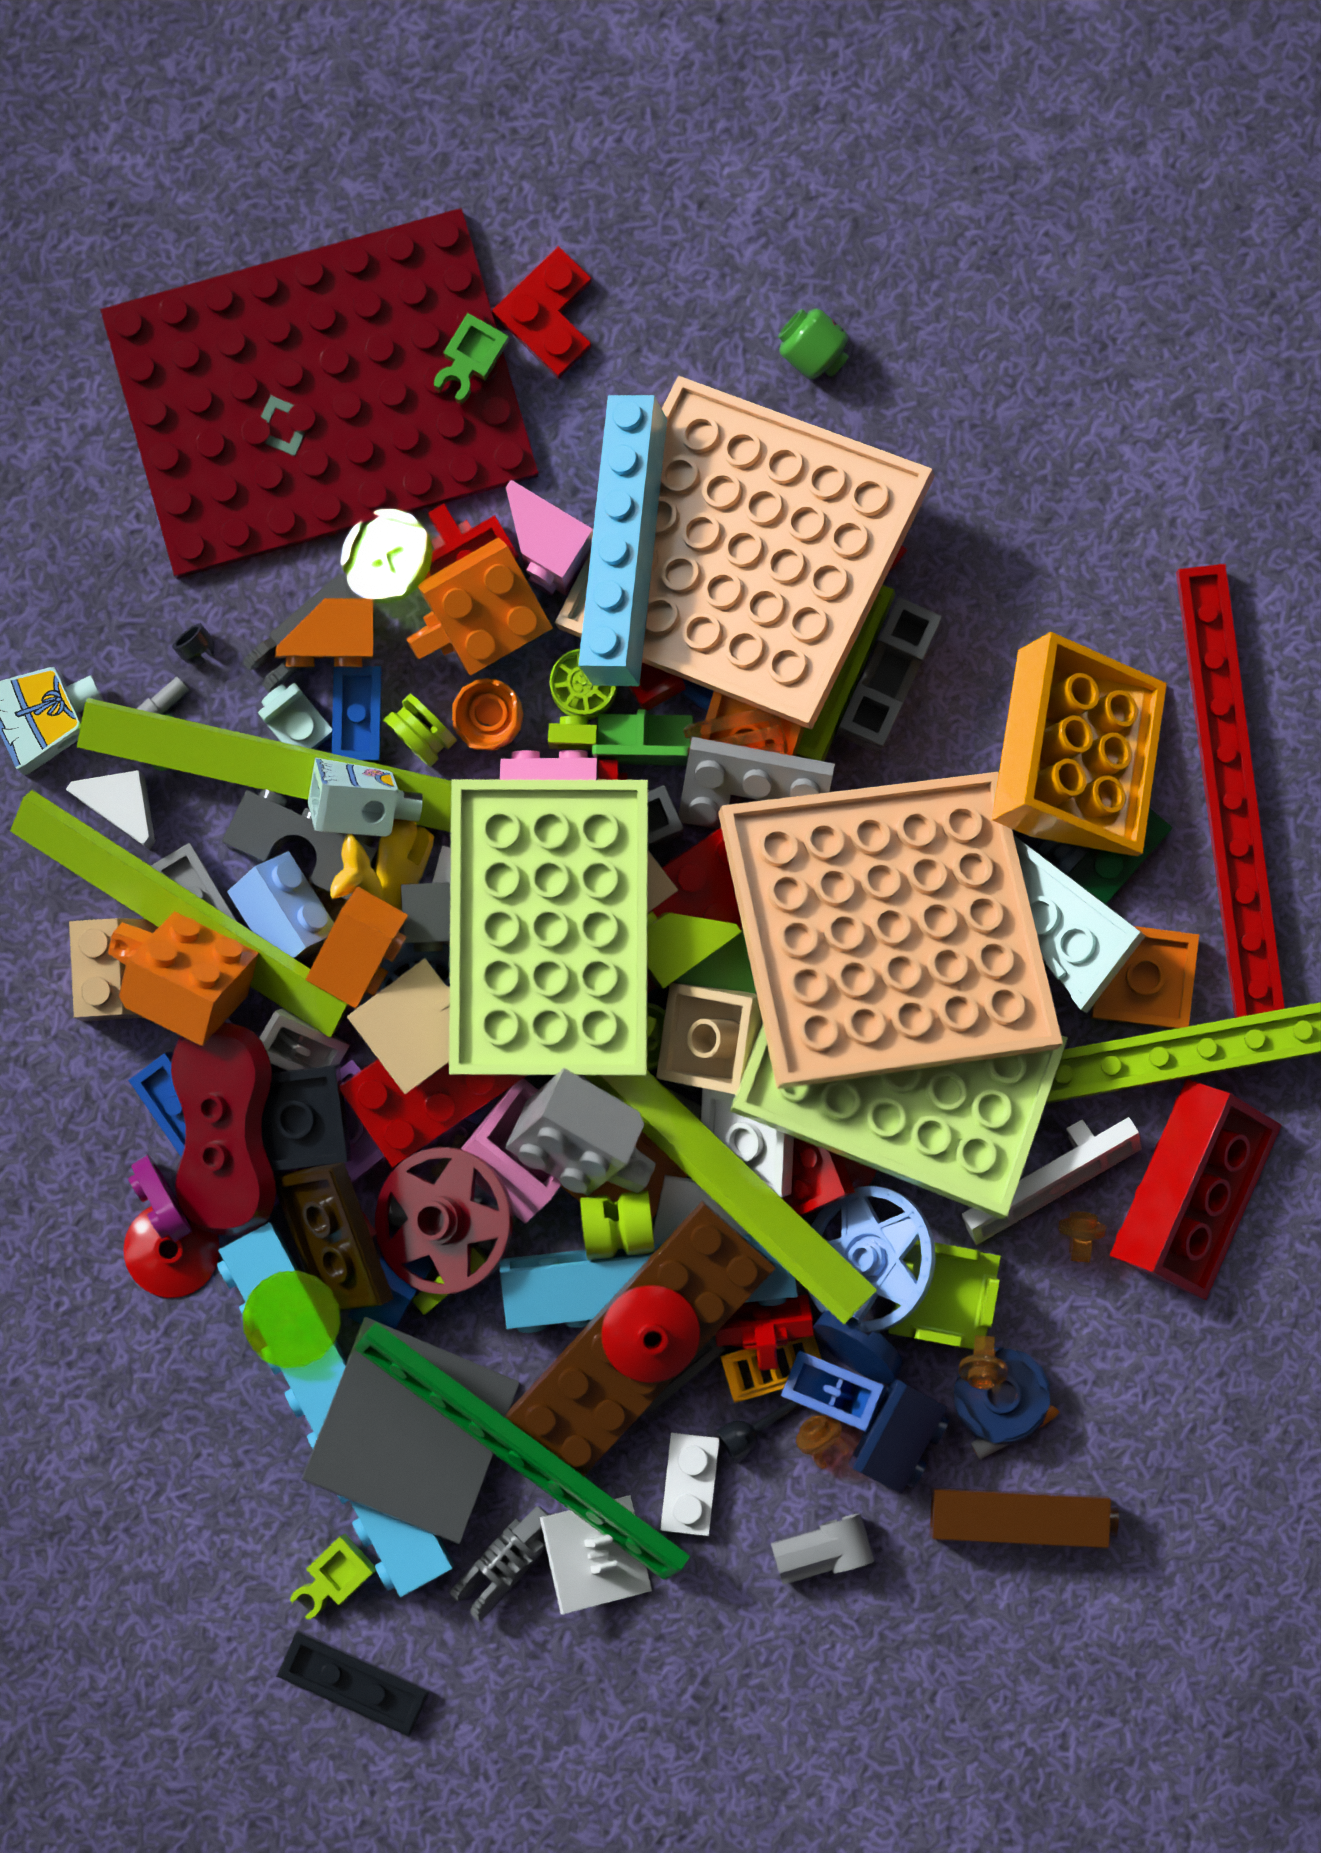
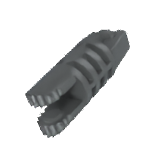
[450,1506,550,1622]

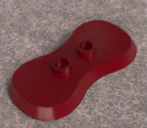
[171,1023,276,1236]

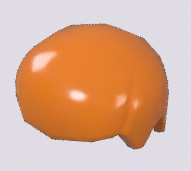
[452,678,524,751]

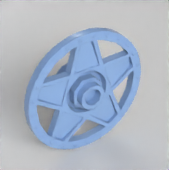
[808,1186,936,1332]

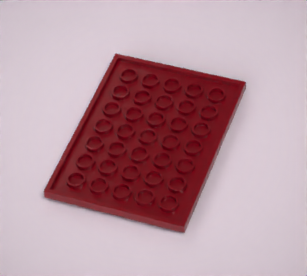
[100,208,539,579]

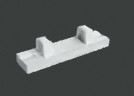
[962,1117,1142,1245]

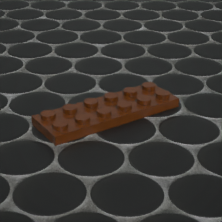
[505,1200,776,1476]

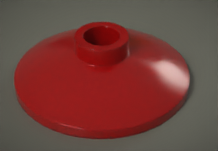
[124,1206,220,1298]
[601,1285,700,1382]

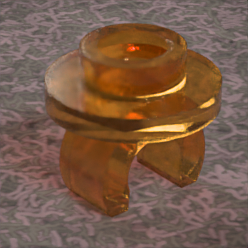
[1058,1211,1107,1263]
[959,1335,1008,1389]
[796,1415,849,1469]

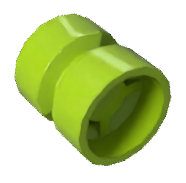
[580,1190,655,1260]

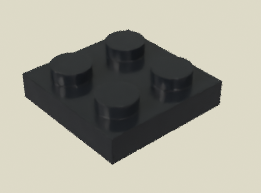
[261,1064,352,1171]

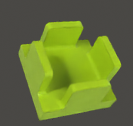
[887,1240,1001,1351]

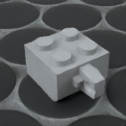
[505,1068,656,1196]

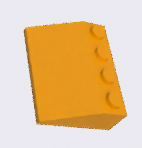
[991,632,1167,856]

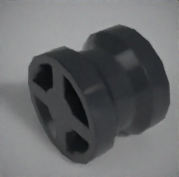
[1037,840,1092,875]

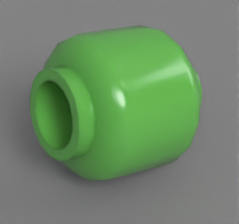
[778,309,849,379]

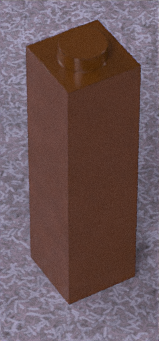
[929,1487,1119,1548]

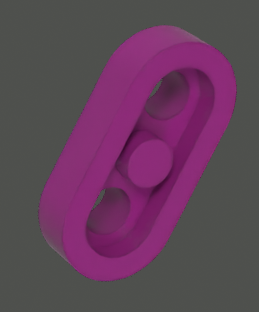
[128,1155,193,1242]

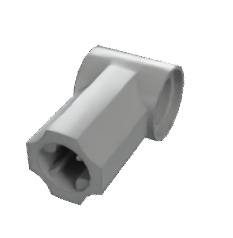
[771,1513,875,1584]

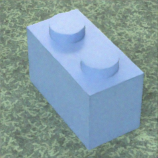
[227,851,334,962]

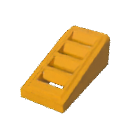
[720,1333,822,1403]

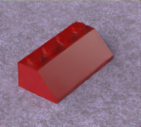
[1109,1079,1282,1300]

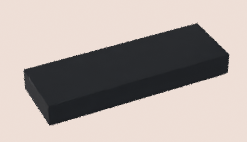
[276,1630,430,1737]

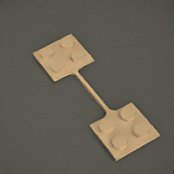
[347,851,678,1095]

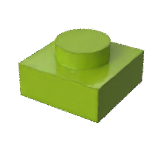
[548,716,598,751]

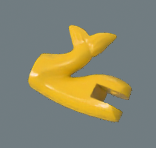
[330,819,434,911]

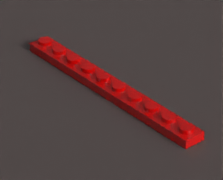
[1176,564,1285,1018]

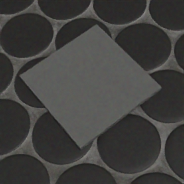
[301,1317,520,1544]

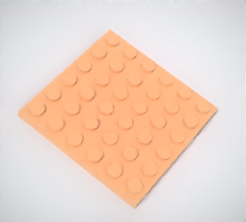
[555,376,935,730]
[718,772,1063,1089]

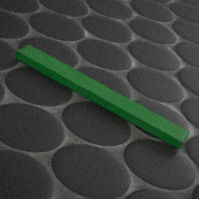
[354,1321,690,1580]

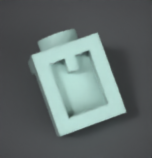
[258,683,332,749]

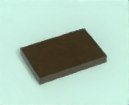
[274,1162,394,1313]

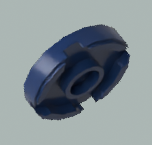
[813,1311,903,1384]
[954,1347,1050,1445]

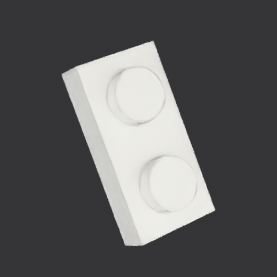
[660,1432,719,1536]

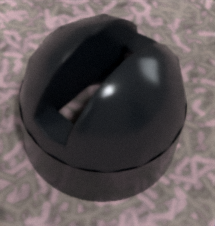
[172,623,215,666]

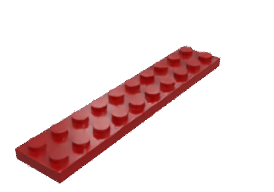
[340,827,743,1168]

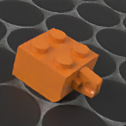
[406,537,553,676]
[108,911,259,1046]

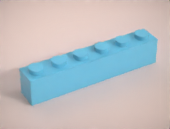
[578,395,667,686]
[500,1234,797,1333]

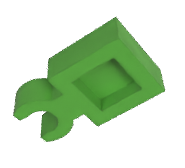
[434,313,509,405]

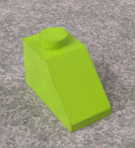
[647,911,742,989]

